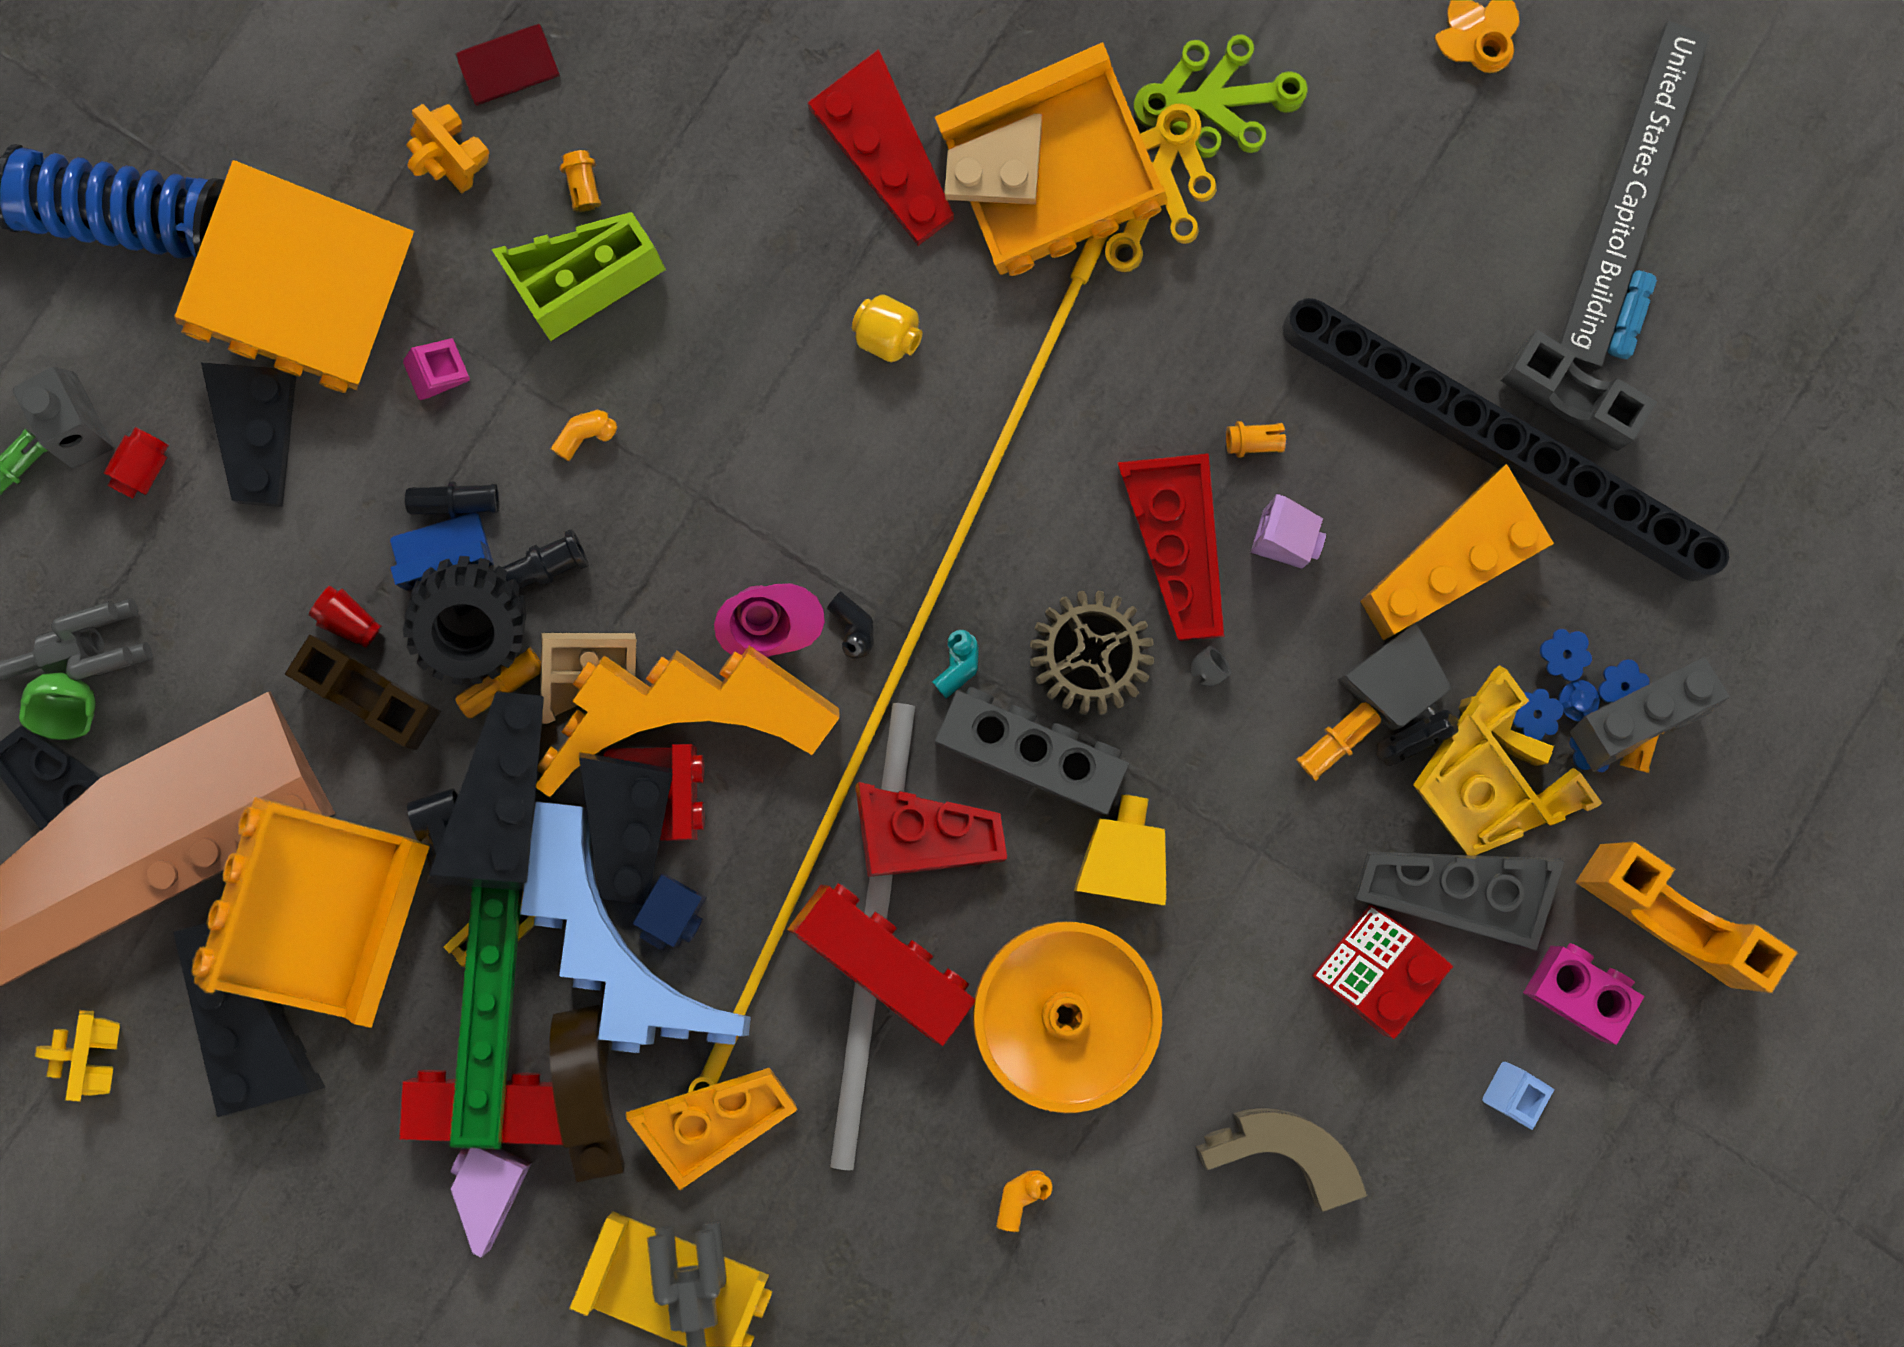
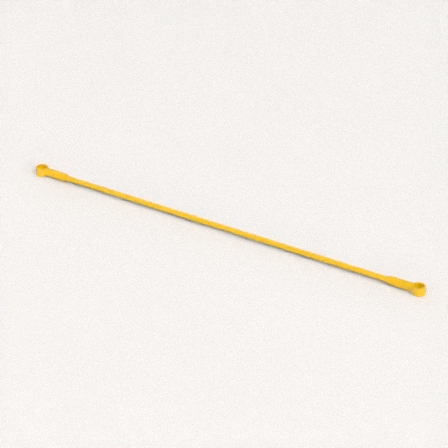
[689,225,1119,1092]

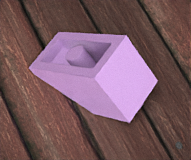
[1250,494,1326,569]
[451,1148,532,1257]

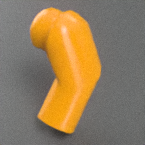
[996,1170,1053,1232]

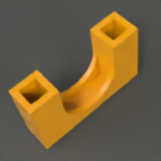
[1575,842,1798,993]

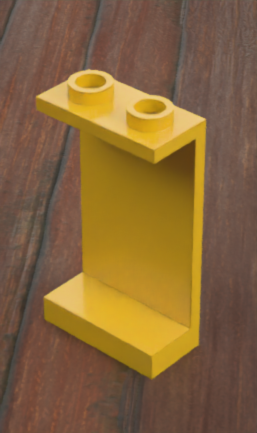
[570,1211,773,1347]

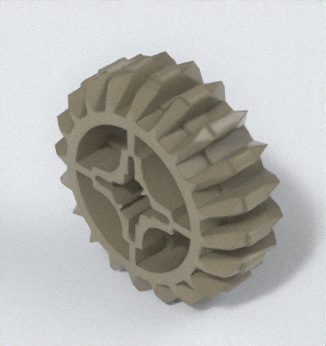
[1030,591,1154,715]

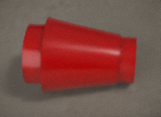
[308,586,382,648]

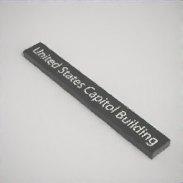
[1559,21,1710,370]

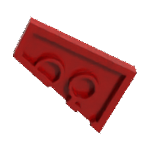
[855,782,1007,877]

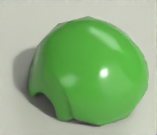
[19,673,96,740]

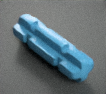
[1607,270,1657,359]

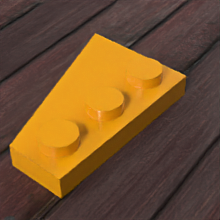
[625,1067,797,1190]

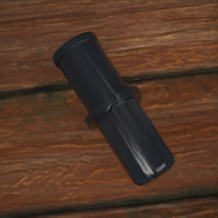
[404,481,499,518]

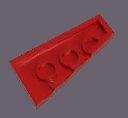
[808,49,954,246]
[1117,453,1225,641]

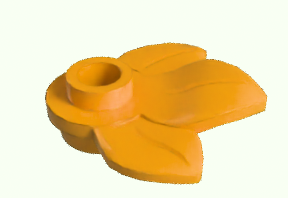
[1434,0,1520,73]

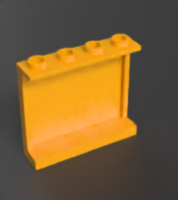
[935,42,1168,276]
[174,160,414,393]
[192,797,430,1028]

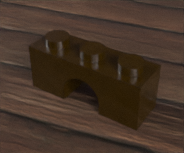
[284,634,441,750]

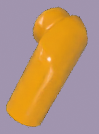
[550,409,617,461]

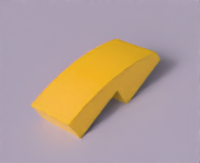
[1459,696,1554,766]

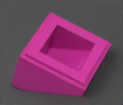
[403,338,470,400]

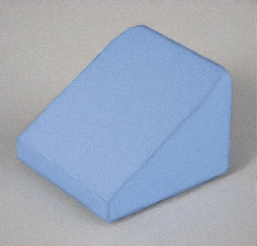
[1483,1062,1554,1130]

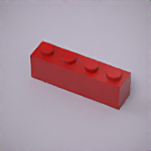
[787,883,975,1046]
[399,1070,563,1145]

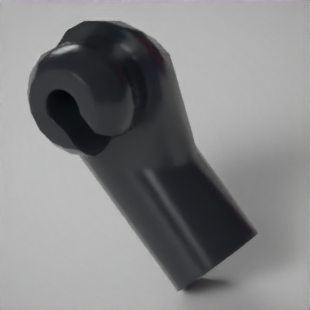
[827,592,873,659]

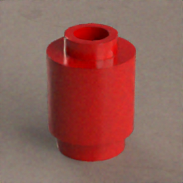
[103,427,169,499]

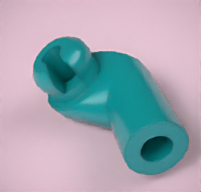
[932,629,979,699]

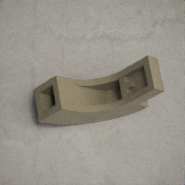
[1196,1108,1367,1212]

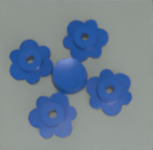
[1512,629,1650,772]

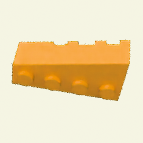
[1360,464,1554,640]

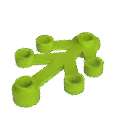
[1133,35,1308,158]

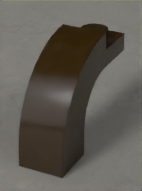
[549,1005,625,1182]

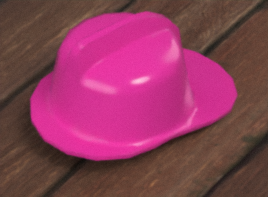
[714,583,825,657]

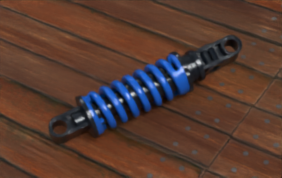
[0,144,225,260]

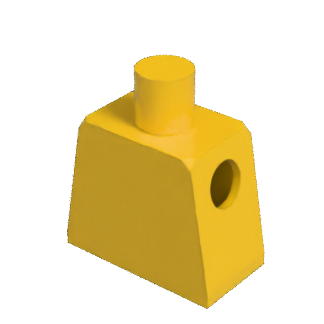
[1074,795,1166,905]

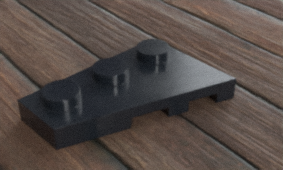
[0,726,103,831]

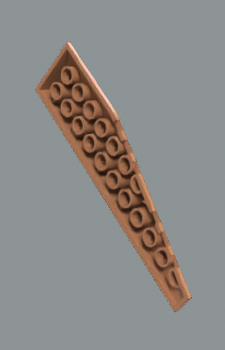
[0,691,336,987]

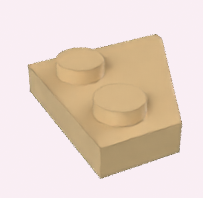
[540,633,637,724]

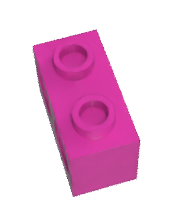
[1523,943,1645,1045]

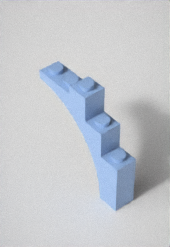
[521,802,751,1053]

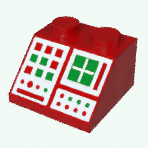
[1312,905,1454,1039]

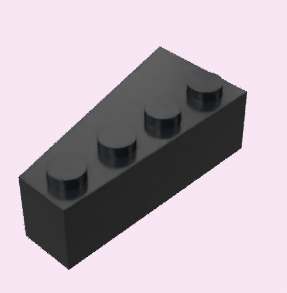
[173,923,325,1118]

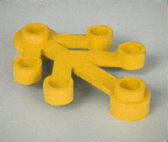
[1105,104,1217,272]

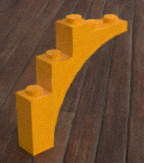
[536,645,840,797]

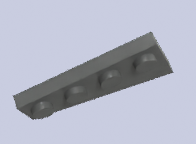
[1354,852,1564,950]

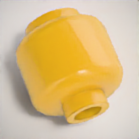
[851,294,922,362]

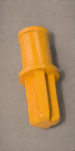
[455,647,541,719]
[1296,702,1381,781]

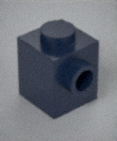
[633,874,707,950]

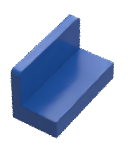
[390,513,494,591]

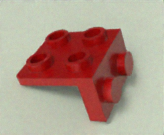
[604,744,705,841]

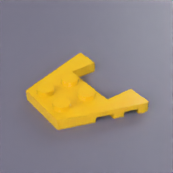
[1413,665,1602,855]

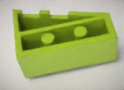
[491,212,666,341]

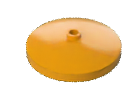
[973,922,1162,1113]

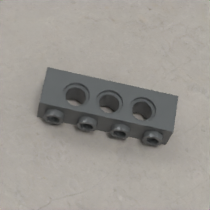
[935,687,1129,816]

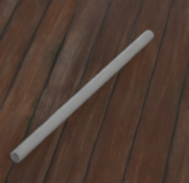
[830,703,915,1170]

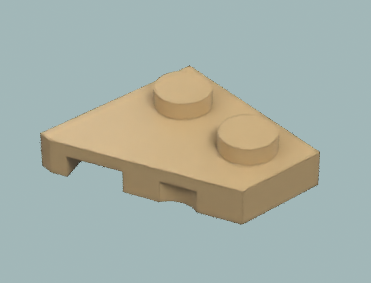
[945,114,1042,205]

